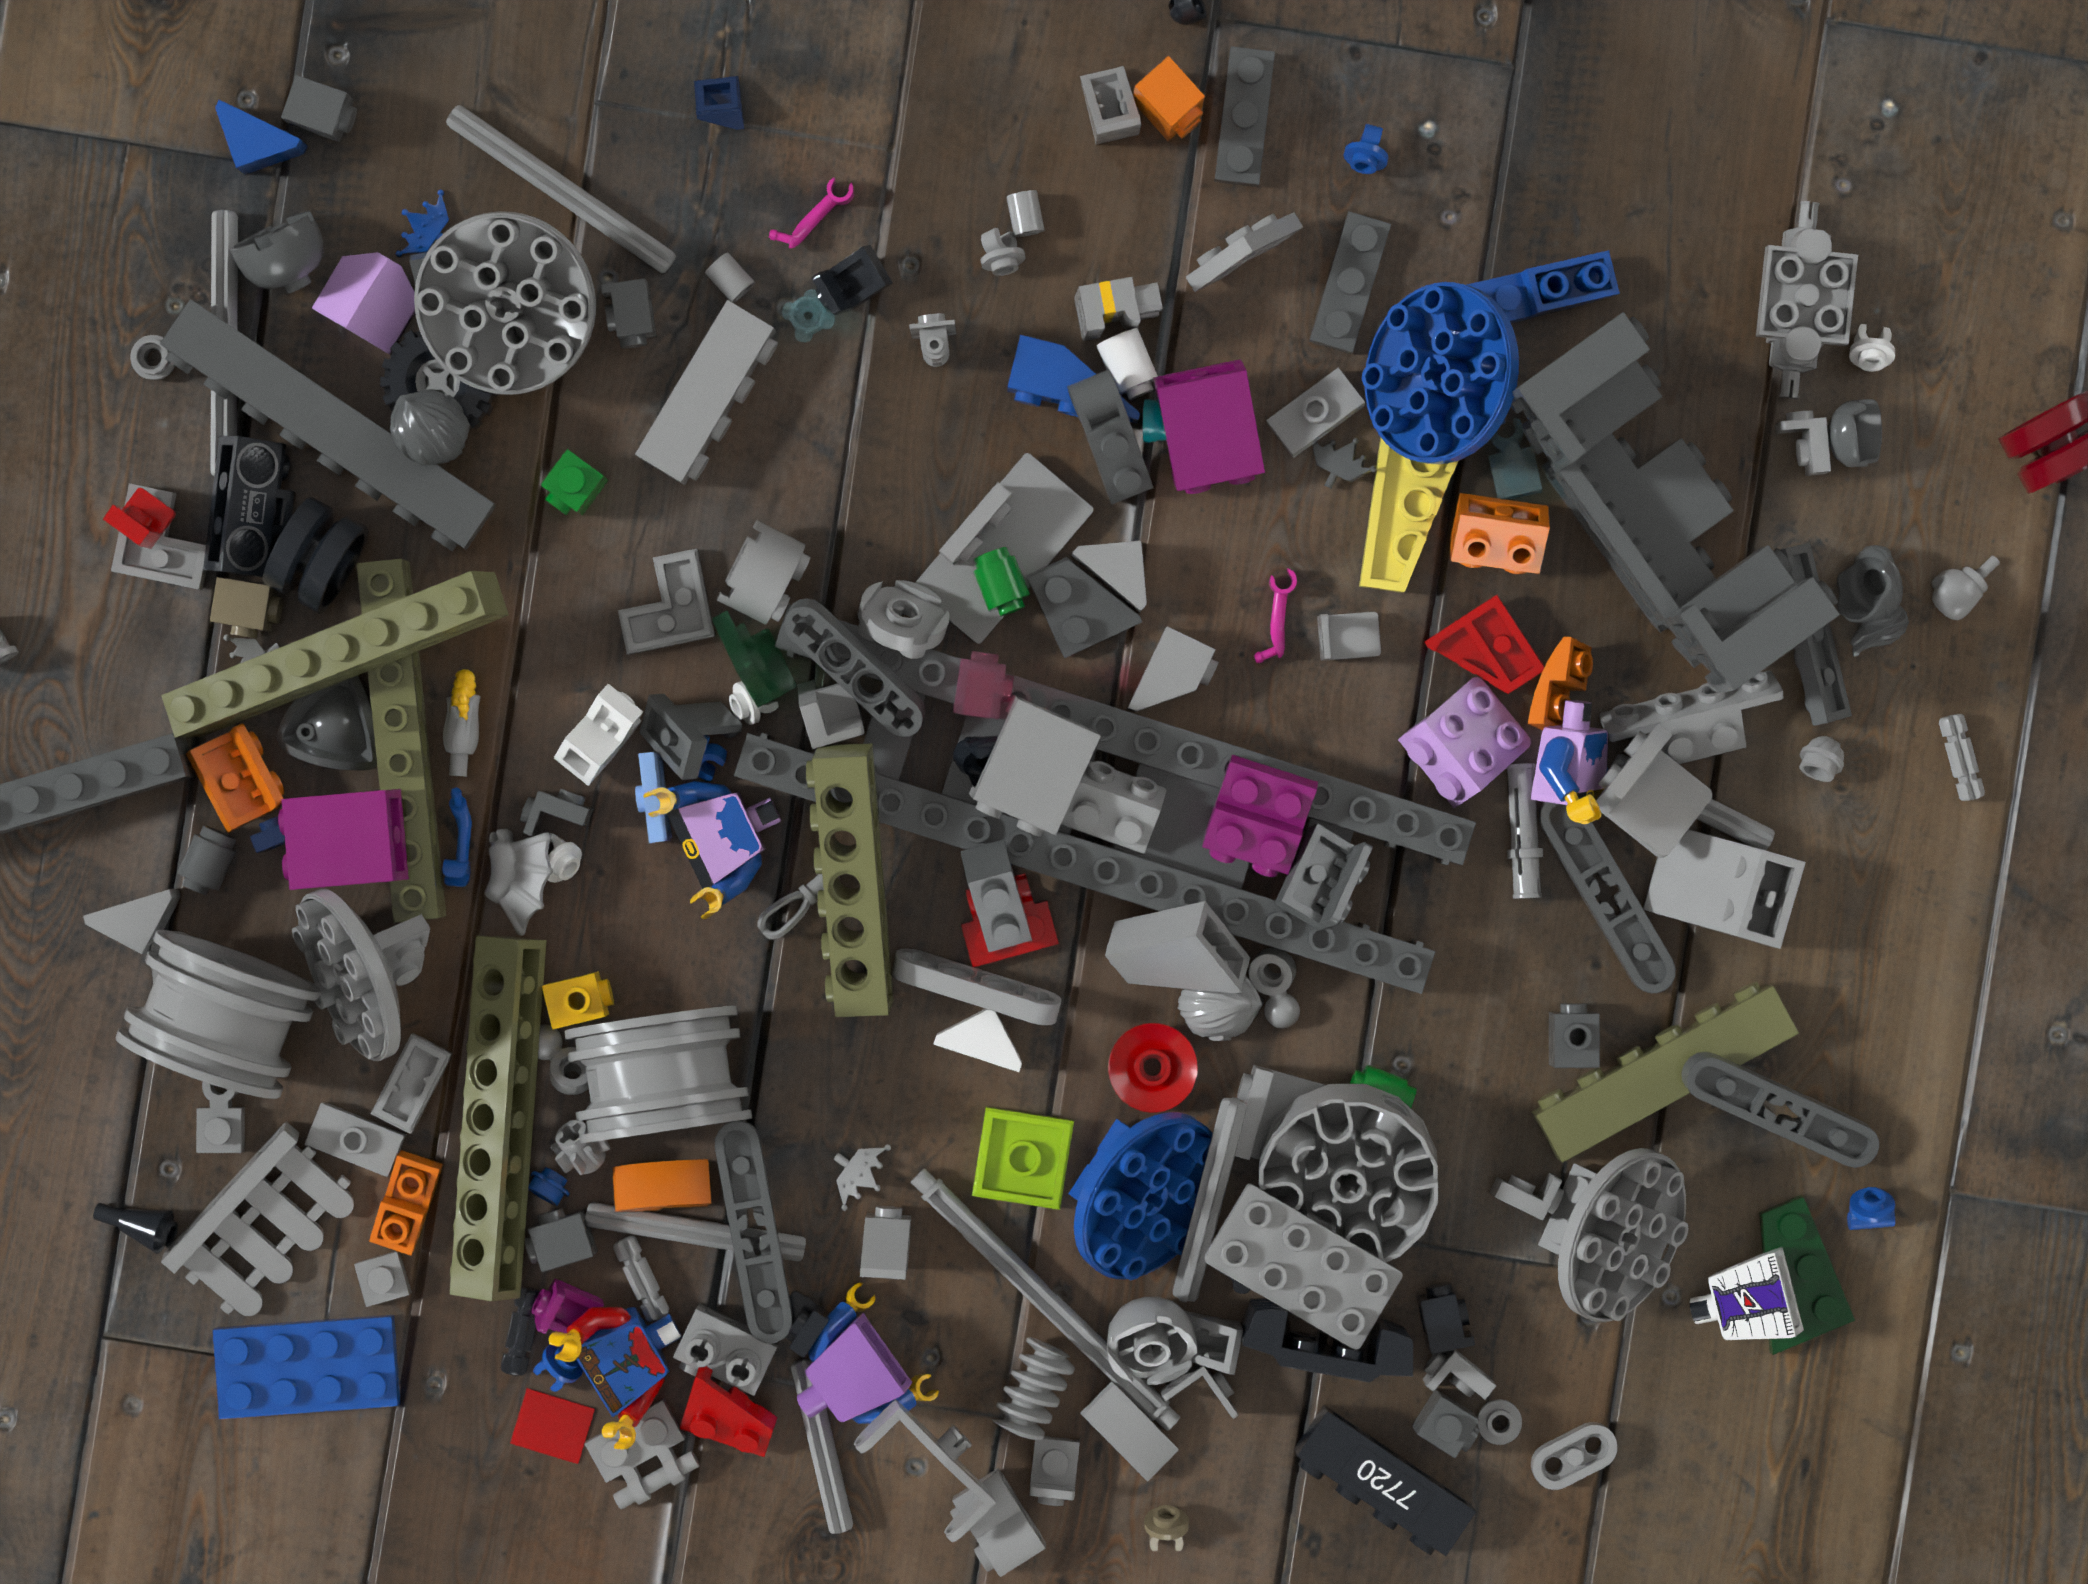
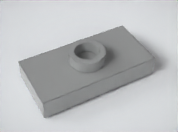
[1266,367,1365,458]
[371,1033,453,1134]
[305,1102,407,1177]

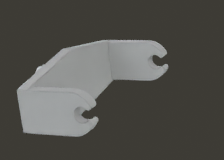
[854,1399,996,1542]

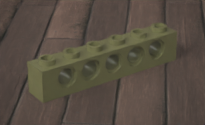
[806,743,894,1017]

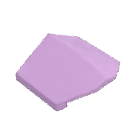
[312,252,415,355]

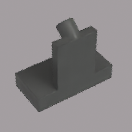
[639,694,743,780]

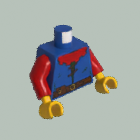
[548,1307,682,1449]

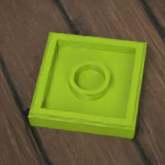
[972,1106,1074,1210]

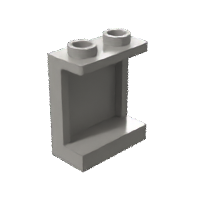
[969,694,1101,837]

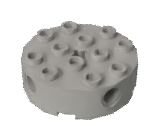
[1259,1084,1438,1262]

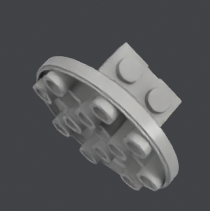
[414,211,596,394]
[292,888,430,1061]
[1538,1148,1688,1322]

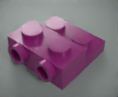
[1202,755,1318,877]

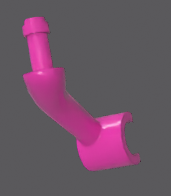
[769,178,854,249]
[1254,568,1297,663]

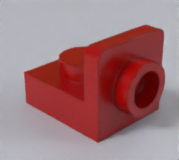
[103,488,176,549]

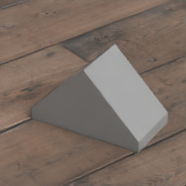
[1080,66,1141,145]
[1072,541,1147,613]
[83,888,181,954]
[1185,1311,1243,1374]

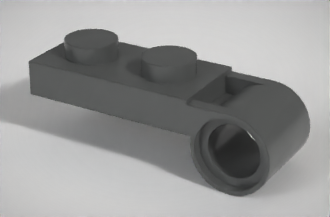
[1067,369,1153,504]

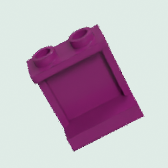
[1153,359,1265,494]
[278,789,409,890]

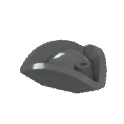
[276,675,377,770]

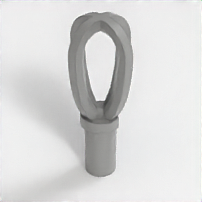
[757,874,841,939]

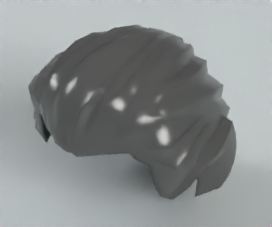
[390,389,470,466]

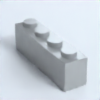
[635,300,778,485]

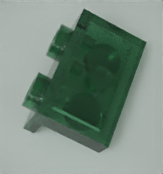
[712,611,797,708]

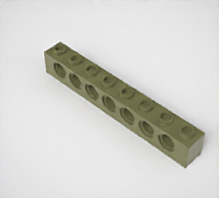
[356,559,446,923]
[450,936,547,1301]

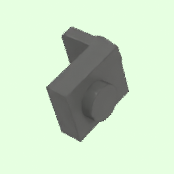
[520,789,594,836]

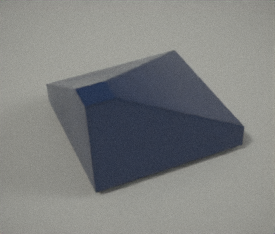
[694,76,744,130]

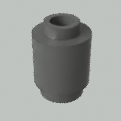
[177,825,237,895]

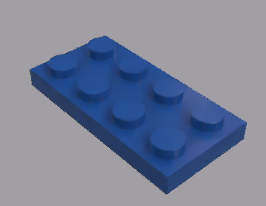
[213,1315,401,1419]

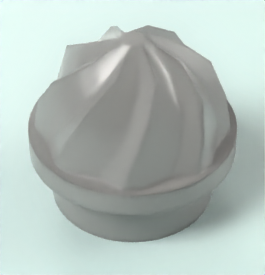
[1799,736,1844,782]

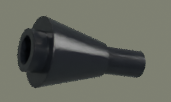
[93,1203,178,1254]

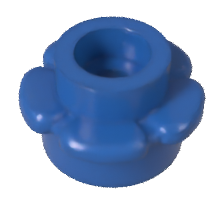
[528,1167,570,1206]

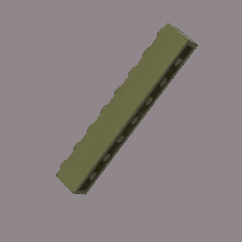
[161,571,509,738]

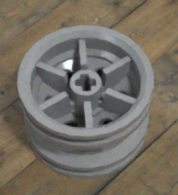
[116,930,321,1099]
[565,1006,752,1144]

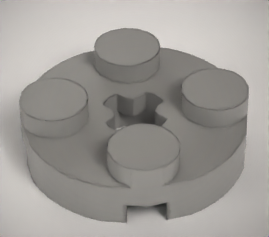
[858,580,950,659]

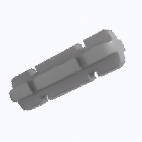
[1939,714,1985,801]
[613,1235,669,1322]

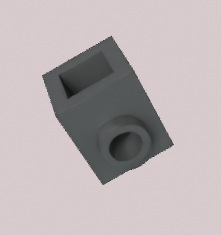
[281,75,357,142]
[1549,1003,1600,1068]
[525,1208,598,1272]
[1412,1389,1480,1458]

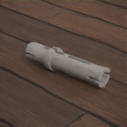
[1506,763,1543,899]

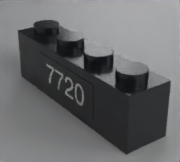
[1294,1405,1476,1556]

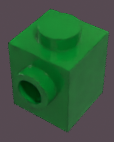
[541,449,609,516]

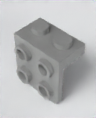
[1596,723,1712,858]
[1235,1065,1326,1160]

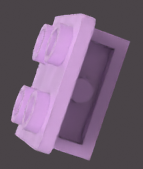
[1398,677,1531,808]

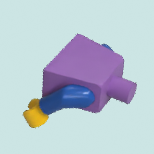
[797,1283,939,1424]

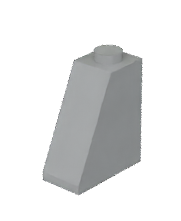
[1105,901,1250,994]

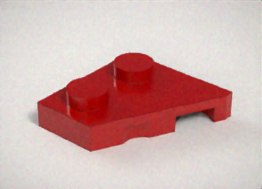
[1424,594,1545,694]
[680,1366,778,1457]

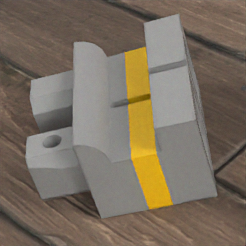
[1074,277,1163,341]

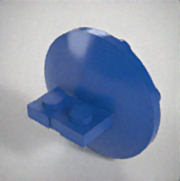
[1362,282,1519,464]
[1068,1112,1213,1280]

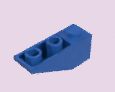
[1007,335,1140,424]

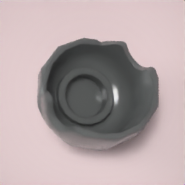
[1827,399,1882,467]

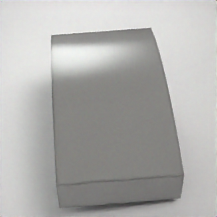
[1080,1381,1179,1482]

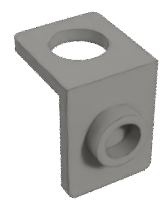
[1317,612,1381,661]
[1160,1364,1239,1419]

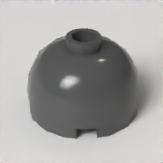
[230,211,323,293]

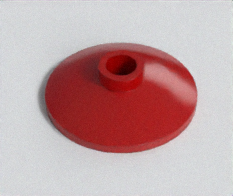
[1108,1023,1198,1113]

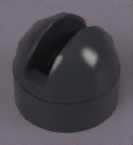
[1168,0,1206,25]

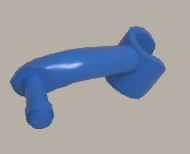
[442,787,472,887]

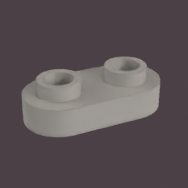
[1531,1422,1617,1490]

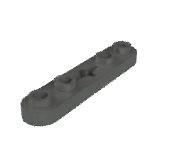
[1538,802,1676,993]
[1681,1052,1879,1168]
[715,1120,793,1343]

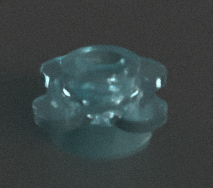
[782,289,835,343]

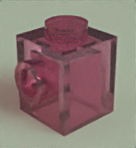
[953,651,1014,720]

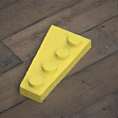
[1359,437,1459,593]

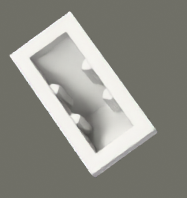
[934,1009,1022,1072]

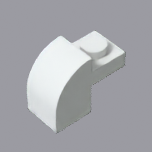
[554,684,643,786]

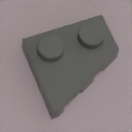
[1026,557,1142,658]

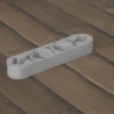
[891,948,1061,1025]

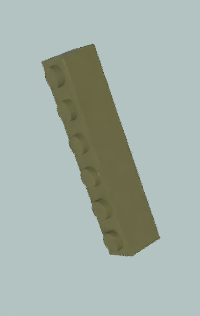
[1531,981,1799,1163]

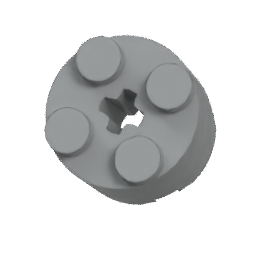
[717,520,811,625]

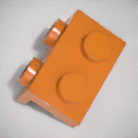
[186,723,284,833]

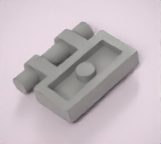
[585,1398,700,1510]

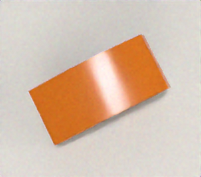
[1528,637,1593,731]
[369,1150,443,1256]
[612,1159,711,1212]

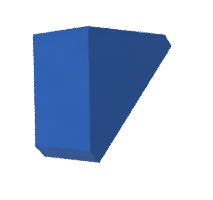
[215,100,308,175]

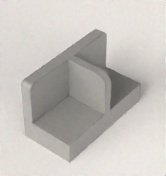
[797,680,865,749]

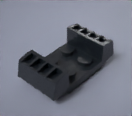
[1241,1298,1413,1383]

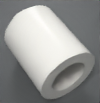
[1096,328,1158,400]

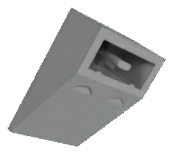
[1643,829,1806,949]

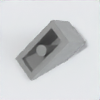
[1127,627,1219,712]
[860,1206,911,1280]

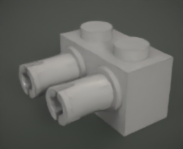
[673,1303,780,1396]

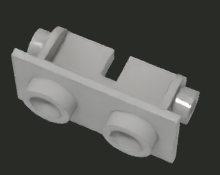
[909,313,956,367]

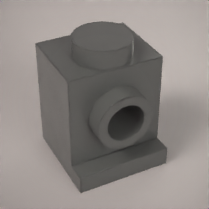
[601,278,657,349]

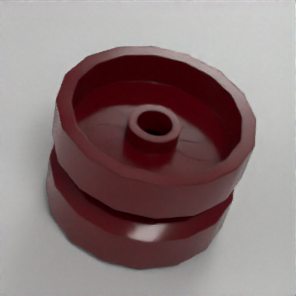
[1998,390,2088,494]

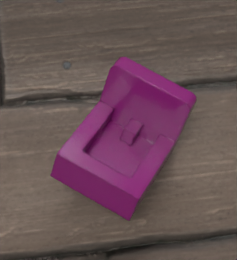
[532,1278,604,1334]

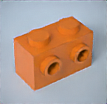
[1450,493,1550,574]

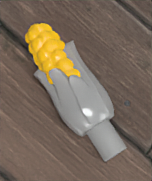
[443,669,481,777]

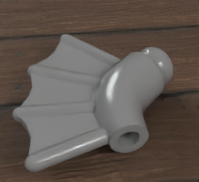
[484,829,553,936]

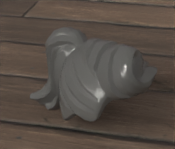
[1837,545,1909,656]

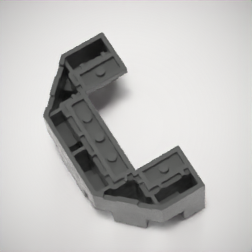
[1511,312,1840,693]

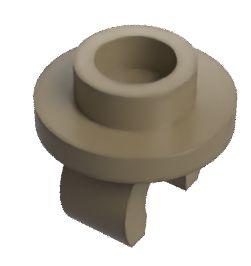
[1144,1505,1189,1551]

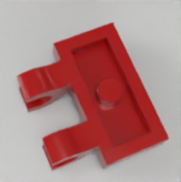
[961,873,1059,967]

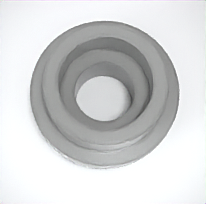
[130,335,175,380]
[1477,1399,1522,1445]

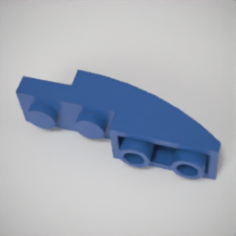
[1467,250,1620,323]

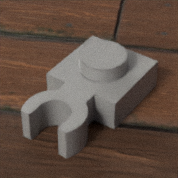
[196,1082,245,1153]

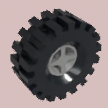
[380,330,498,430]

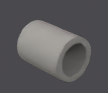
[1006,190,1045,237]
[705,252,755,303]

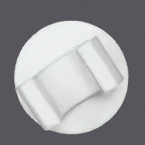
[1849,324,1895,372]
[729,679,779,725]
[548,833,582,883]

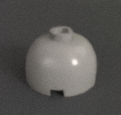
[1107,1297,1197,1385]

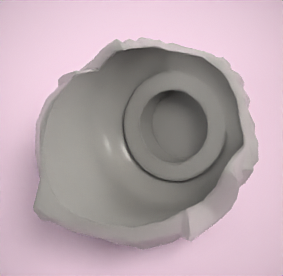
[1178,976,1264,1041]

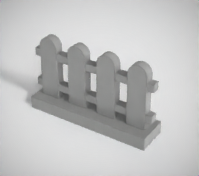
[161,1121,354,1316]

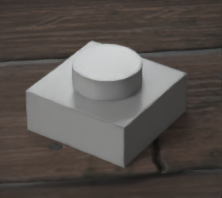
[354,1251,412,1307]

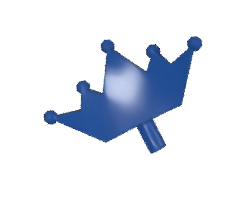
[396,189,449,257]

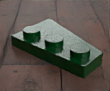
[1759,1195,1855,1355]

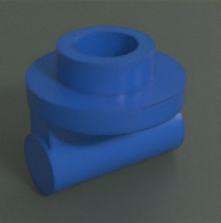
[1847,1187,1895,1230]

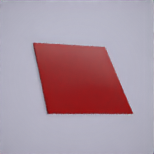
[510,1388,595,1464]

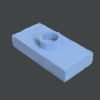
[635,752,672,843]

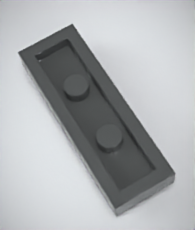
[1214,46,1275,187]
[1309,211,1391,354]

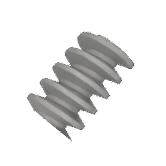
[991,1337,1075,1440]

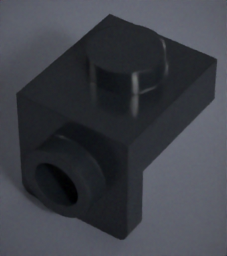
[812,245,893,315]

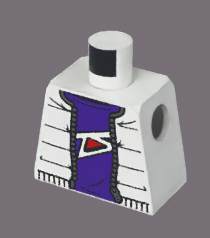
[1690,1247,1804,1340]

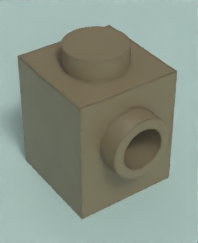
[210,577,283,639]

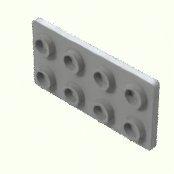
[915,453,1093,644]
[1204,1184,1403,1350]

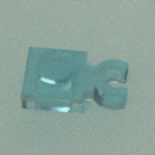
[1489,418,1542,500]

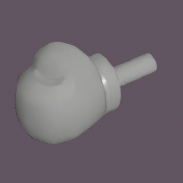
[1932,556,2000,620]

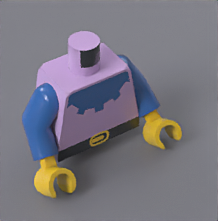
[1531,700,1609,824]
[643,781,781,919]

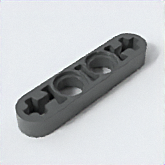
[784,598,926,737]

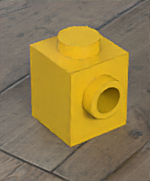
[542,971,614,1030]

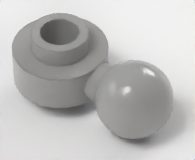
[1249,948,1300,1029]
[538,1024,589,1095]

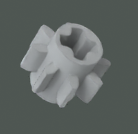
[551,1120,610,1175]

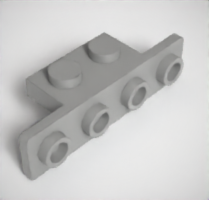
[1599,671,1784,764]

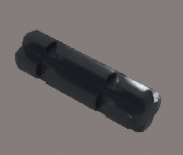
[500,1287,540,1376]

